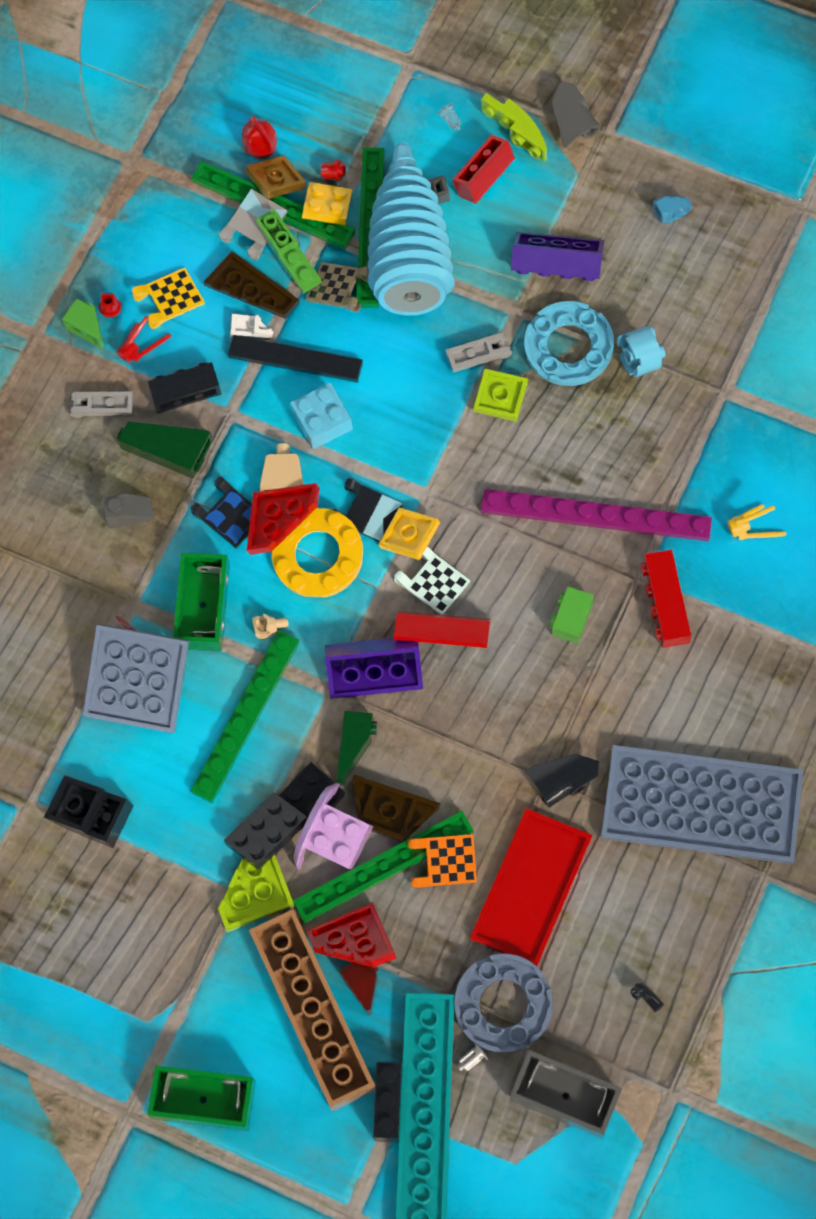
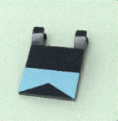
[332,478,403,542]

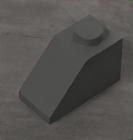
[102,494,154,529]

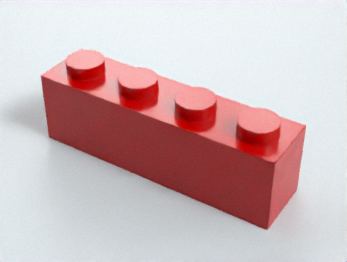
[641,549,692,648]

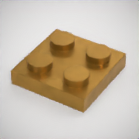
[246,155,306,199]

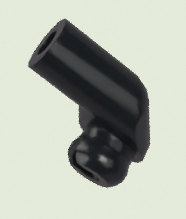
[630,983,664,1013]

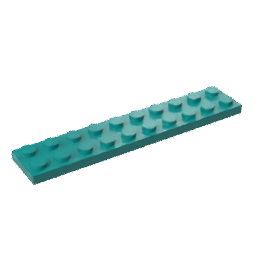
[396,993,455,1219]

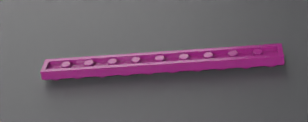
[481,489,712,542]

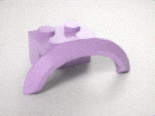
[293,783,373,870]

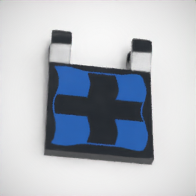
[191,477,252,549]

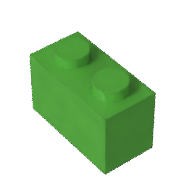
[549,586,594,644]

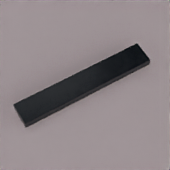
[228,335,363,383]

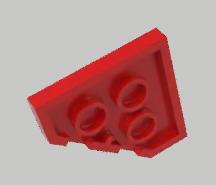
[247,483,320,555]
[306,902,396,967]

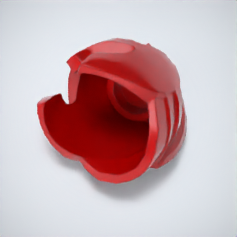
[242,117,277,159]

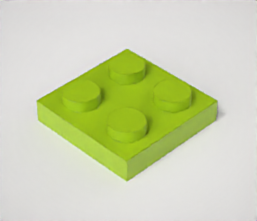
[473,369,528,422]

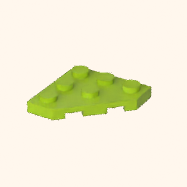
[218,855,295,933]

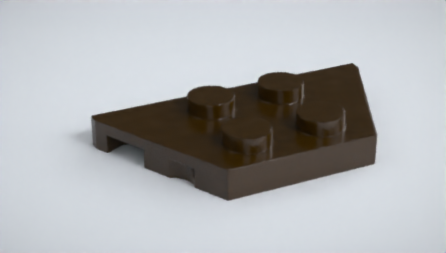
[353,775,440,842]

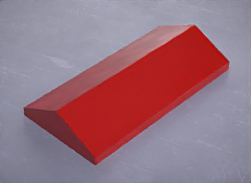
[394,611,491,648]

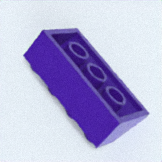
[511,232,604,281]
[325,637,423,699]

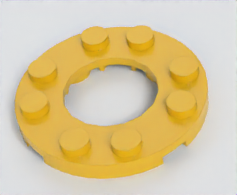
[272,508,364,598]

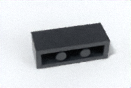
[148,362,222,414]
[373,1062,402,1143]

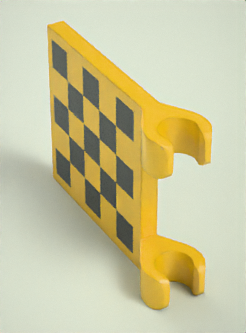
[132,268,205,329]

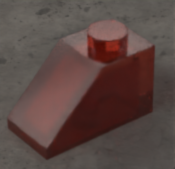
[339,962,379,1016]

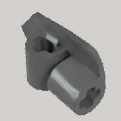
[552,82,600,148]

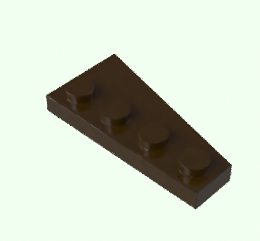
[203,251,300,319]

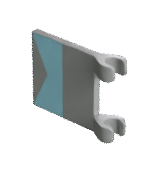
[219,189,288,260]

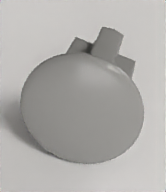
[457,1042,488,1071]

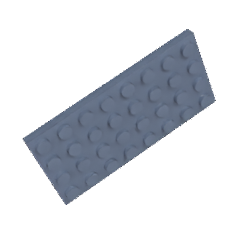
[601,745,803,864]

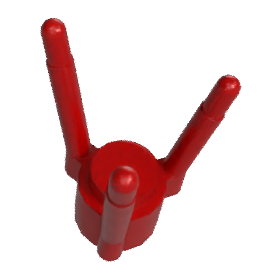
[116,316,171,363]

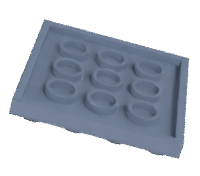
[83,624,190,733]

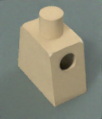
[260,443,304,491]

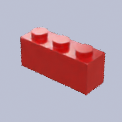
[452,134,515,204]

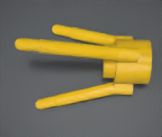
[728,504,786,541]

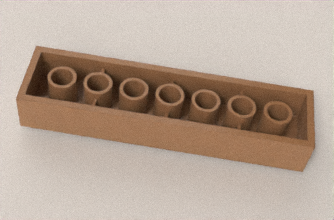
[249,909,376,1112]

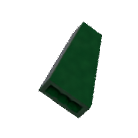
[117,421,213,479]

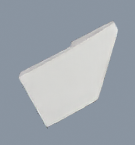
[230,314,273,339]

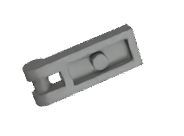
[446,333,512,373]
[70,391,134,418]

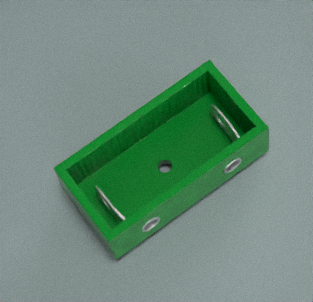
[173,553,230,651]
[147,1065,256,1131]

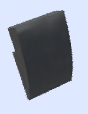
[44,775,134,848]

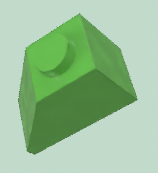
[62,299,104,349]

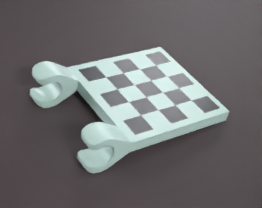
[394,546,470,615]

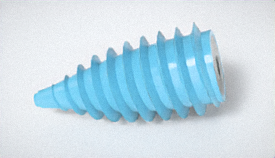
[368,142,455,315]

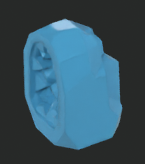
[653,195,692,223]

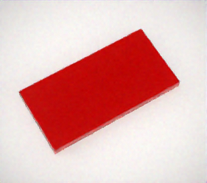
[470,808,593,967]

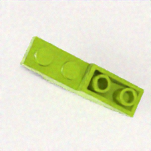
[481,93,547,162]

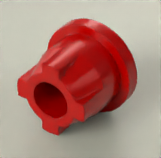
[321,159,346,181]
[99,293,121,318]

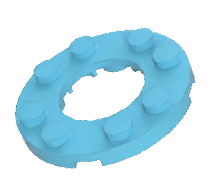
[524,301,614,386]

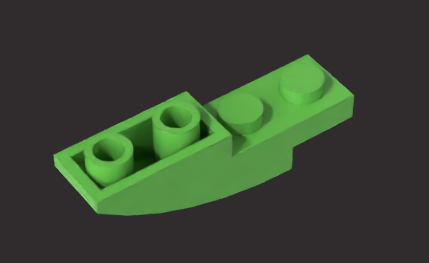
[256,209,322,294]

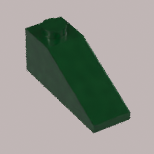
[337,711,378,786]

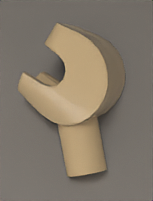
[252,614,288,639]

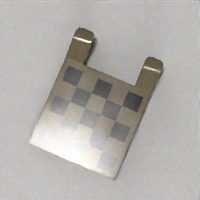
[305,262,369,312]

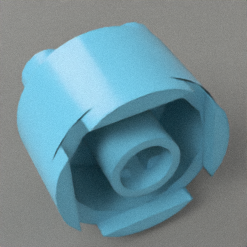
[617,326,665,378]

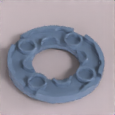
[454,954,553,1053]

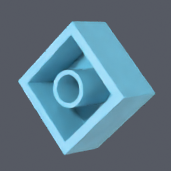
[290,383,353,449]

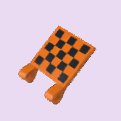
[408,834,477,888]

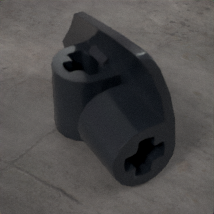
[525,754,599,808]

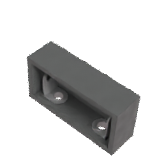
[510,1050,622,1139]

